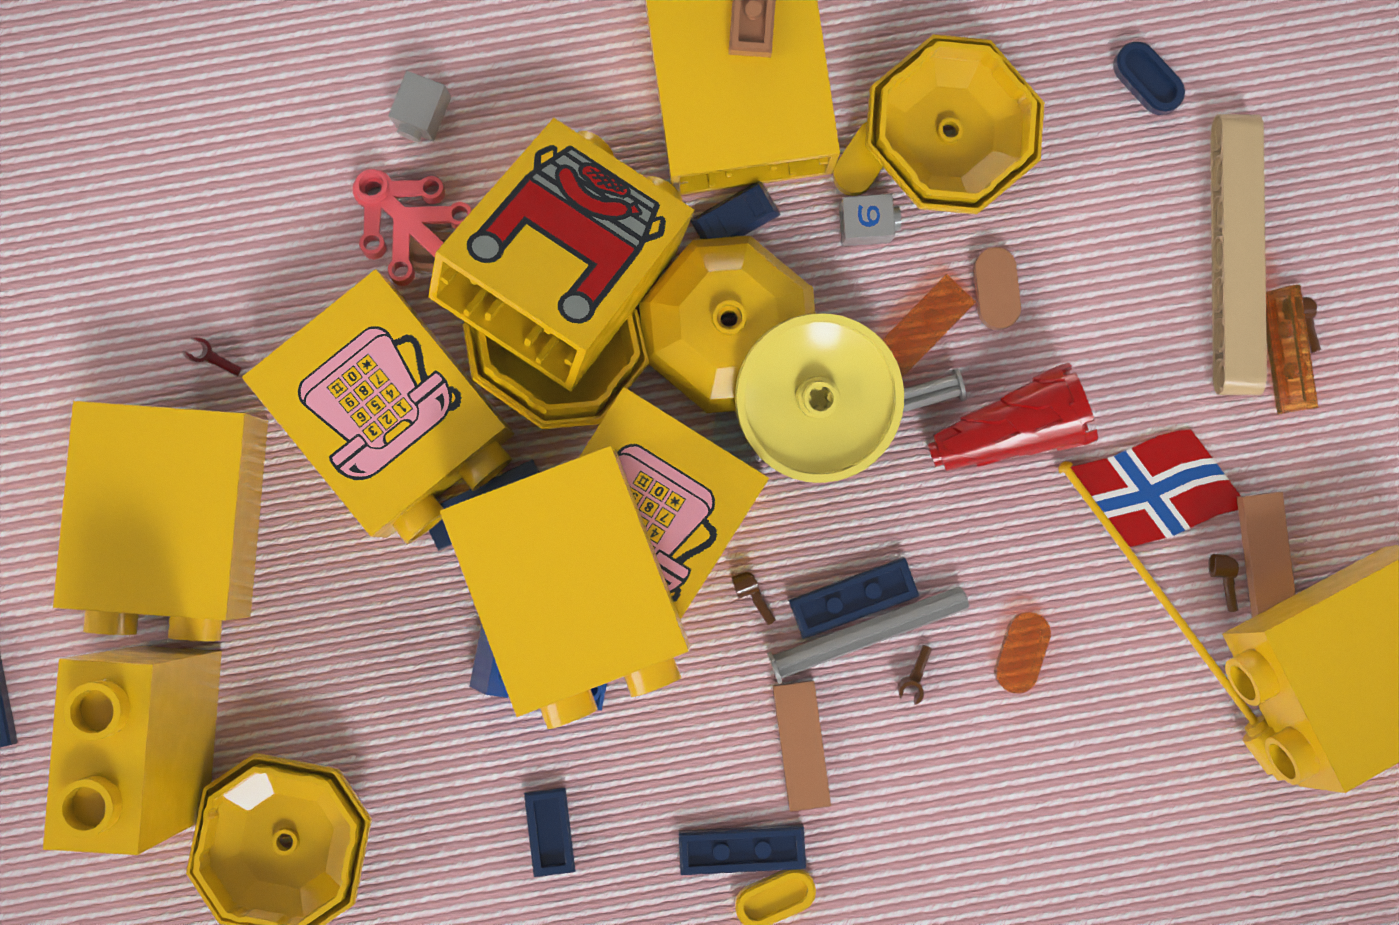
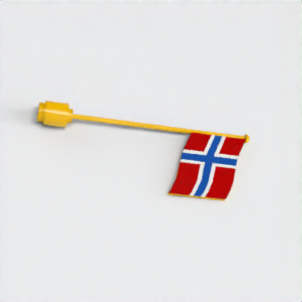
[1058,429,1284,781]

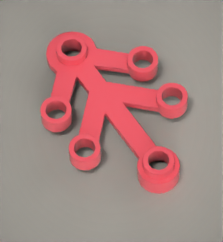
[353,169,472,286]

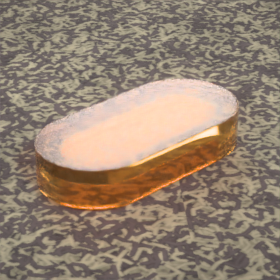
[994,612,1051,694]

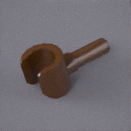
[1285,297,1321,353]
[1208,554,1239,612]
[732,572,776,625]
[898,645,932,705]

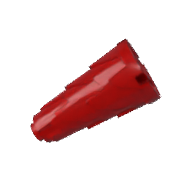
[927,362,1098,471]

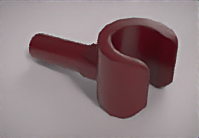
[182,337,242,377]

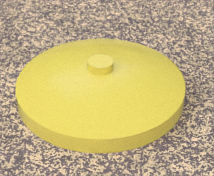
[735,313,904,483]

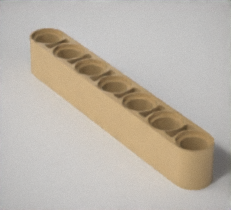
[1210,114,1267,395]

